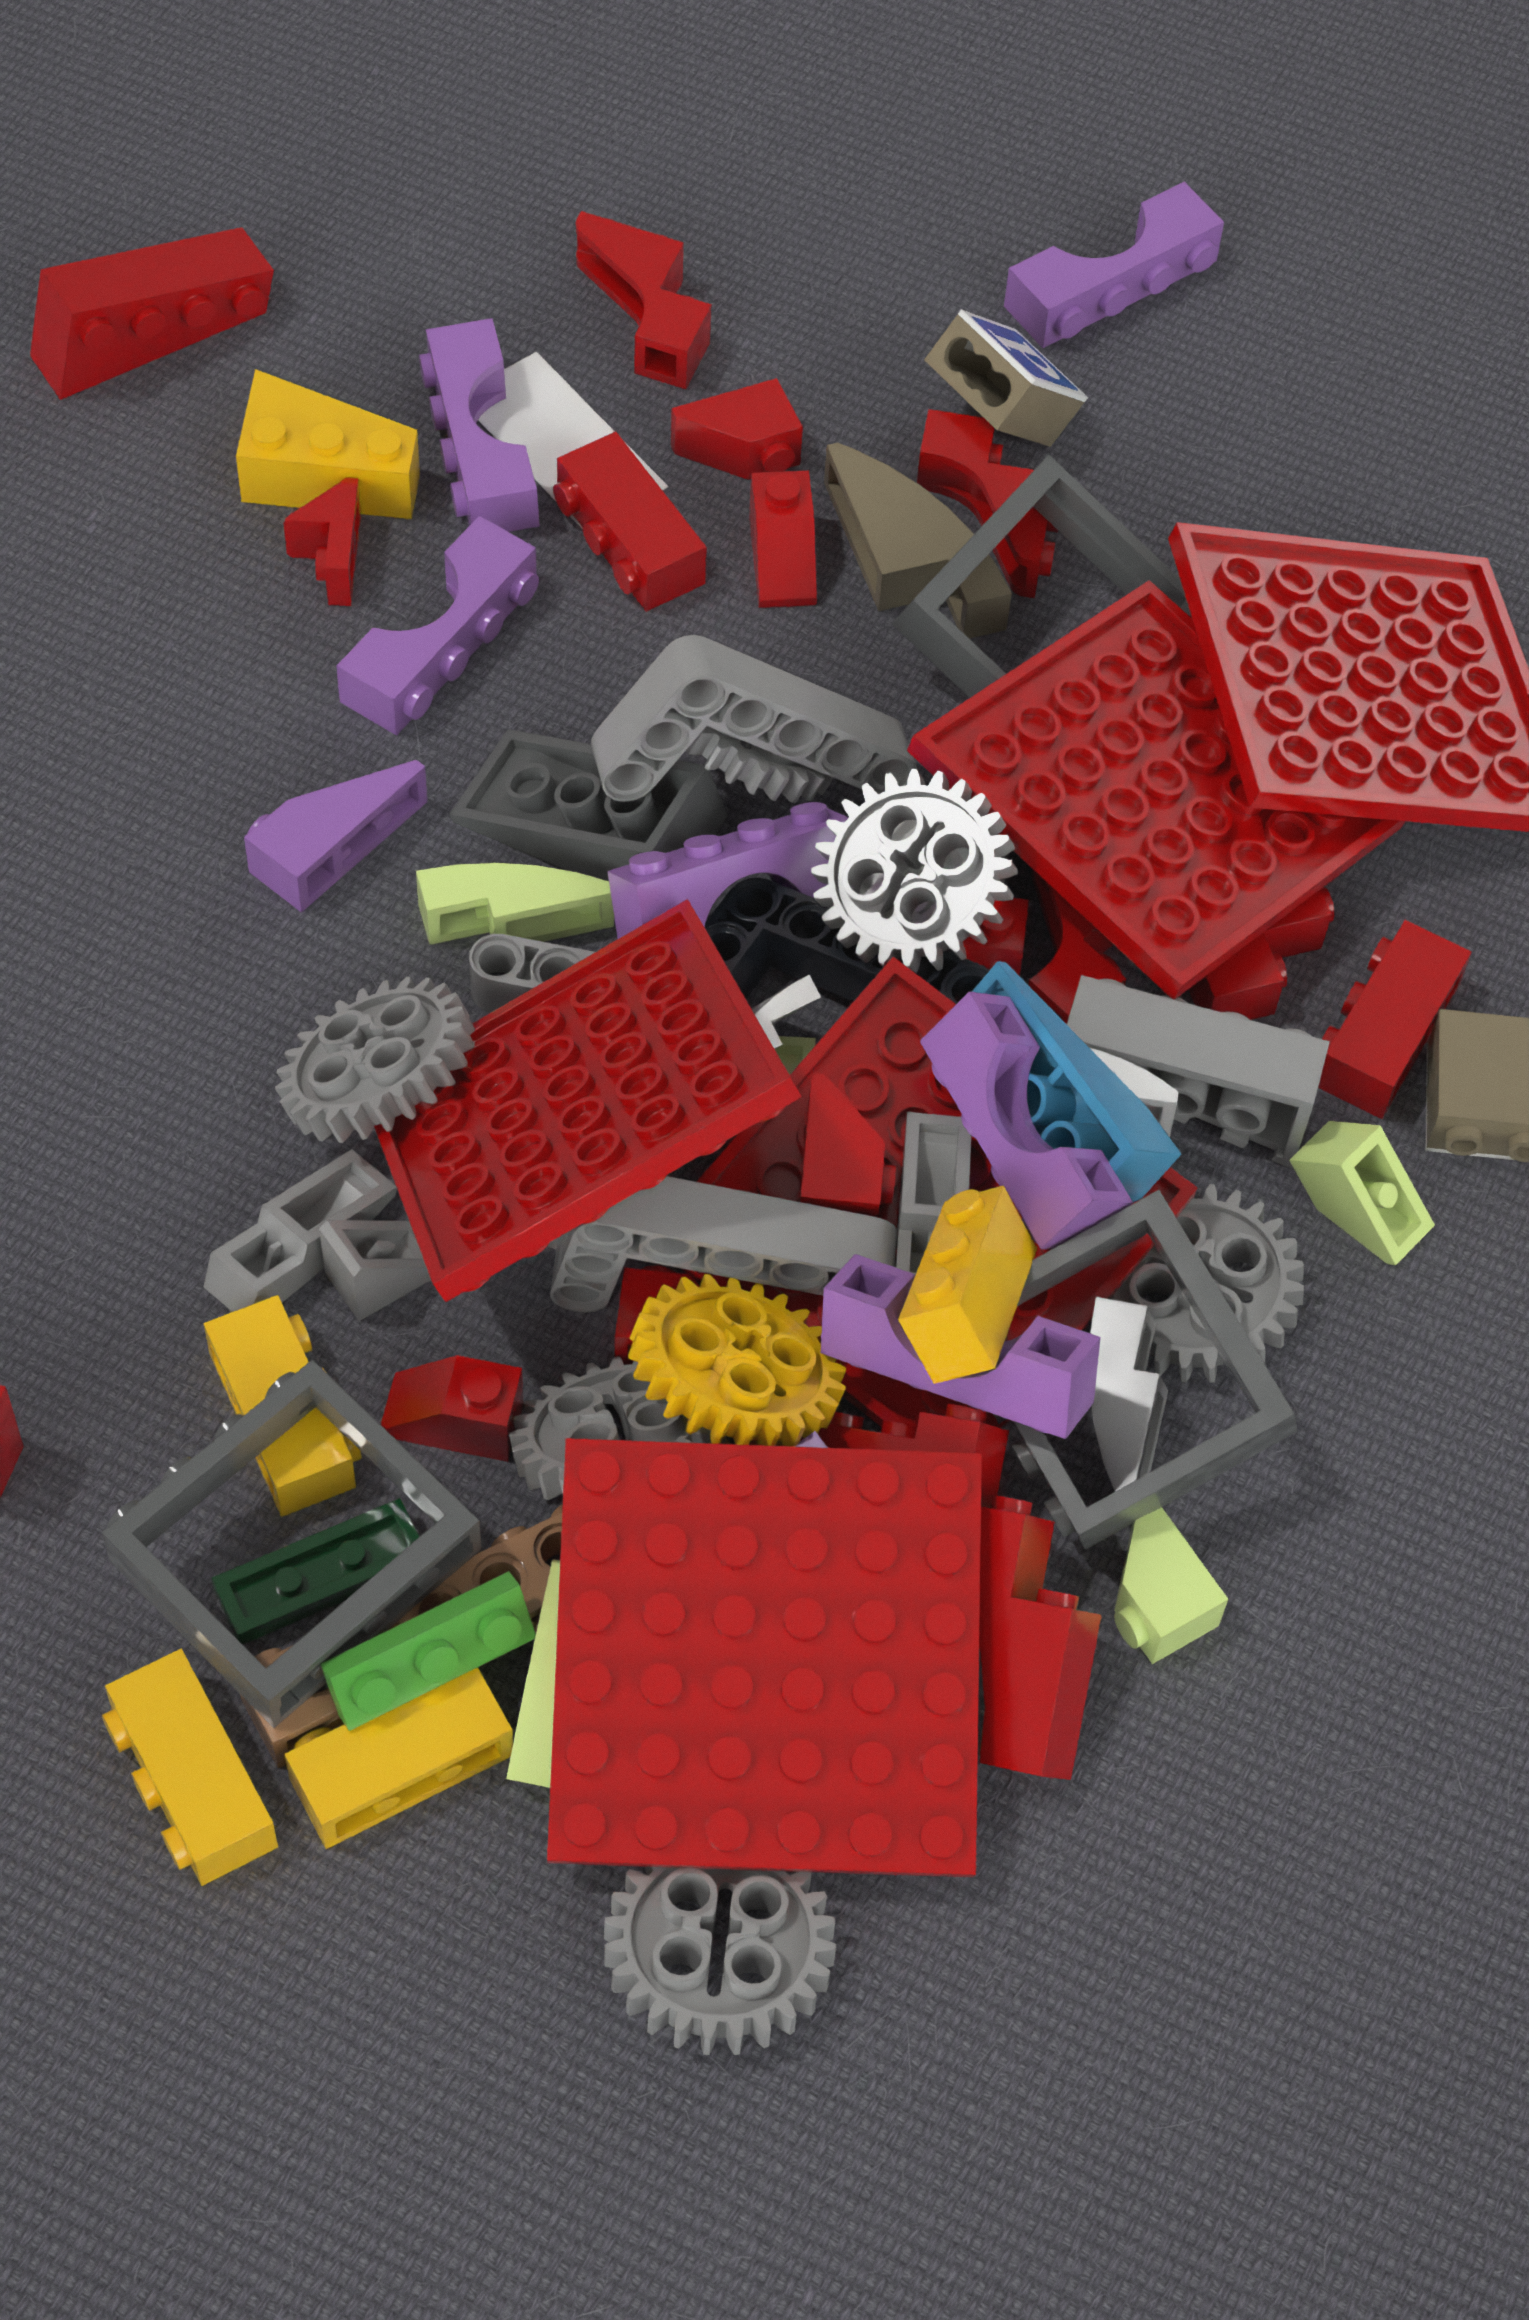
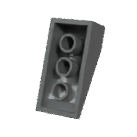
[449,729,728,881]

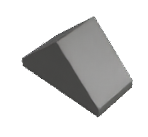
[319,1220,431,1321]

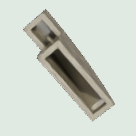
[824,443,1012,639]

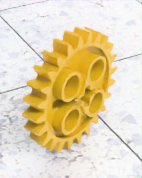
[628,1274,846,1447]

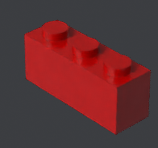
[553,431,707,612]
[1318,920,1472,1119]

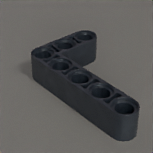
[704,877,990,1004]

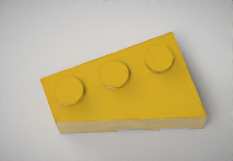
[236,369,420,519]

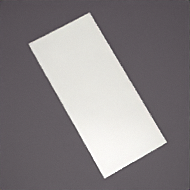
[478,352,668,529]

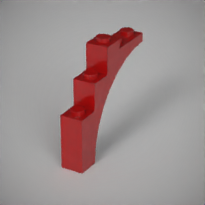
[799,1404,1101,1780]

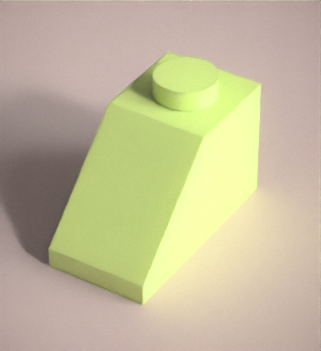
[1289,1121,1435,1265]
[1114,1508,1228,1664]

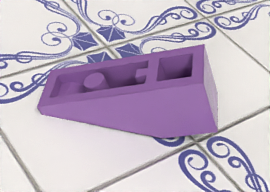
[244,760,427,913]

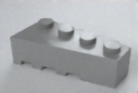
[1067,975,1330,1169]

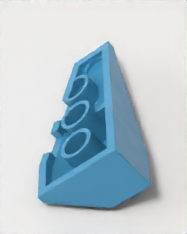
[972,961,1181,1203]

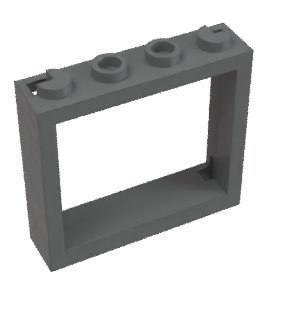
[892,455,1190,698]
[993,1190,1298,1550]
[102,1359,481,1728]

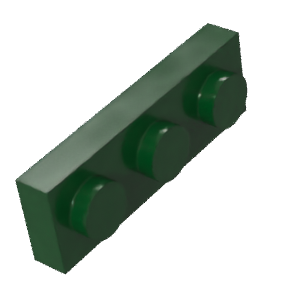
[211,1498,419,1645]

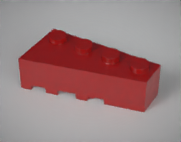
[30,227,274,400]

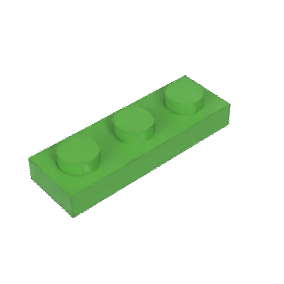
[320,1571,536,1731]

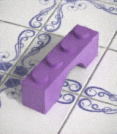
[1004,181,1224,348]
[419,318,540,532]
[336,515,539,736]
[607,802,849,939]
[920,992,1133,1250]
[820,1254,1101,1439]

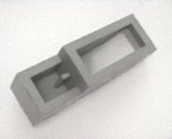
[895,1112,971,1275]
[203,1149,397,1312]
[1090,1297,1168,1491]

